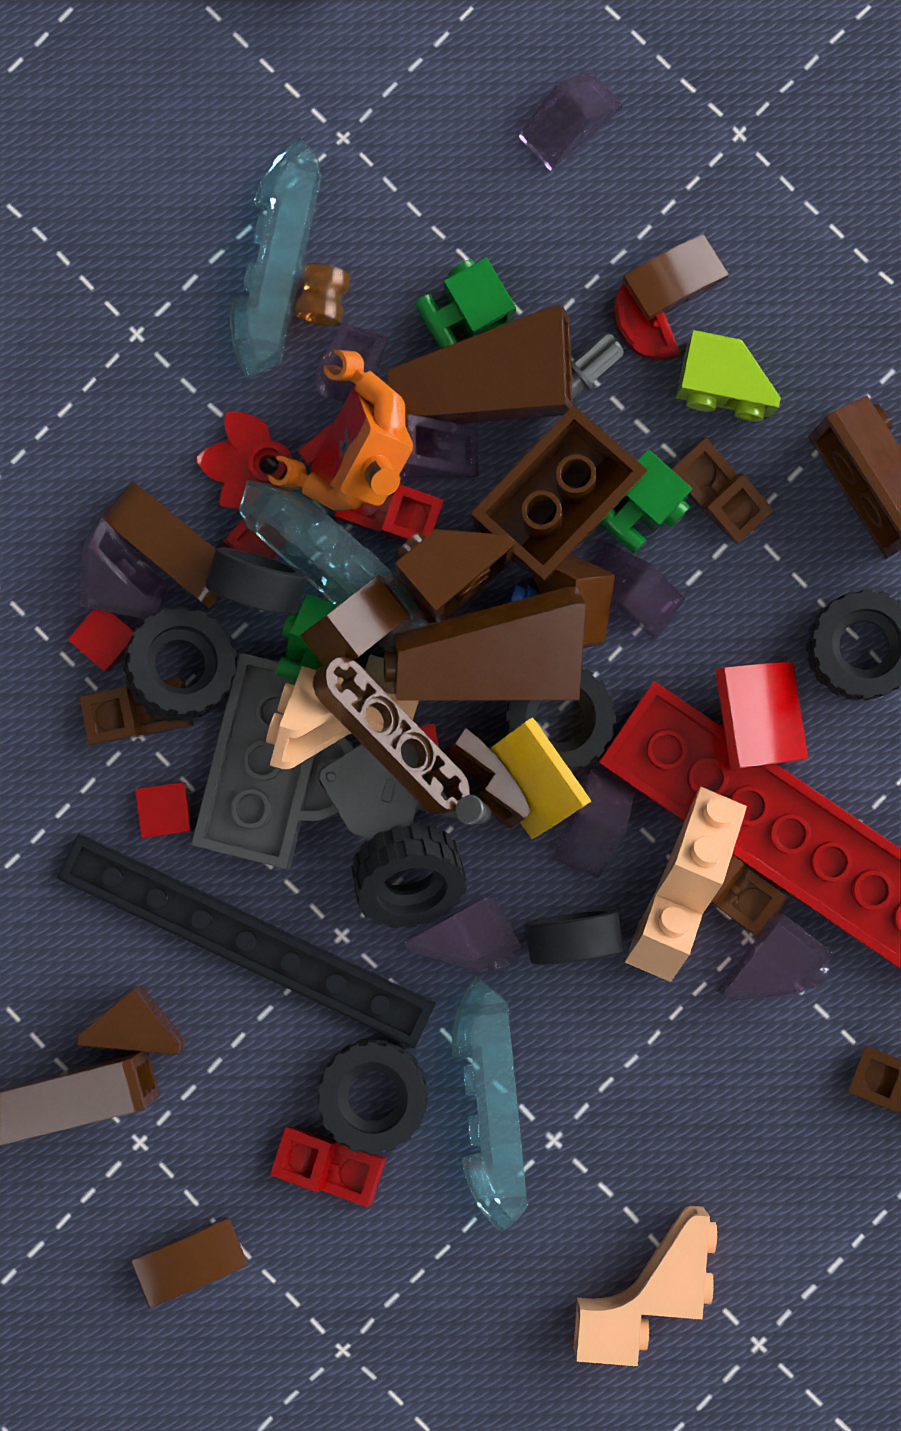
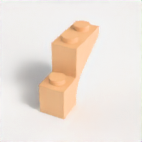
[266,655,418,769]
[625,787,747,982]
[573,1206,717,1366]

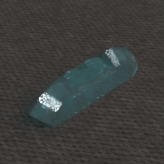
[230,138,322,378]
[239,481,434,652]
[452,976,528,1233]

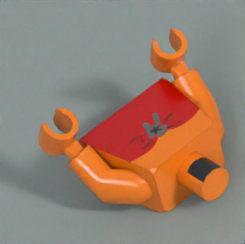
[268,350,413,511]

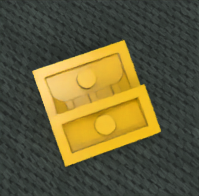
[489,717,591,839]

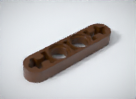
[313,657,470,815]

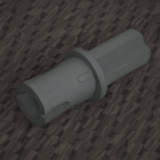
[552,333,624,418]

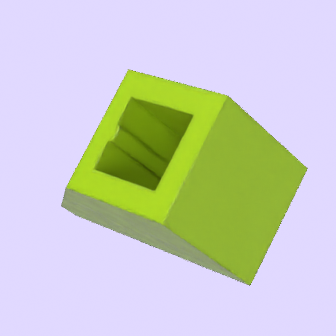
[676,330,781,421]

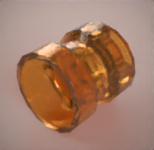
[294,263,352,327]

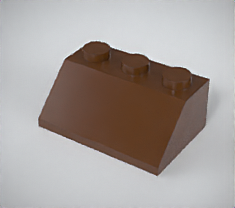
[808,396,901,559]
[471,405,647,582]
[395,529,516,623]

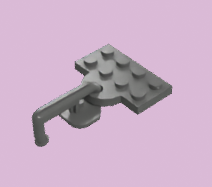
[191,653,492,869]

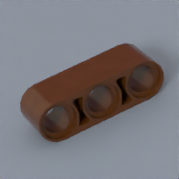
[100,481,220,609]

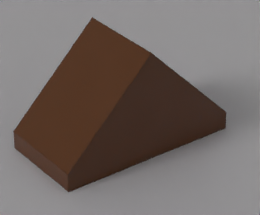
[532,554,615,648]
[300,574,411,665]
[77,986,186,1055]

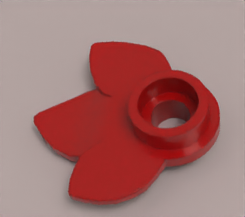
[196,411,293,509]

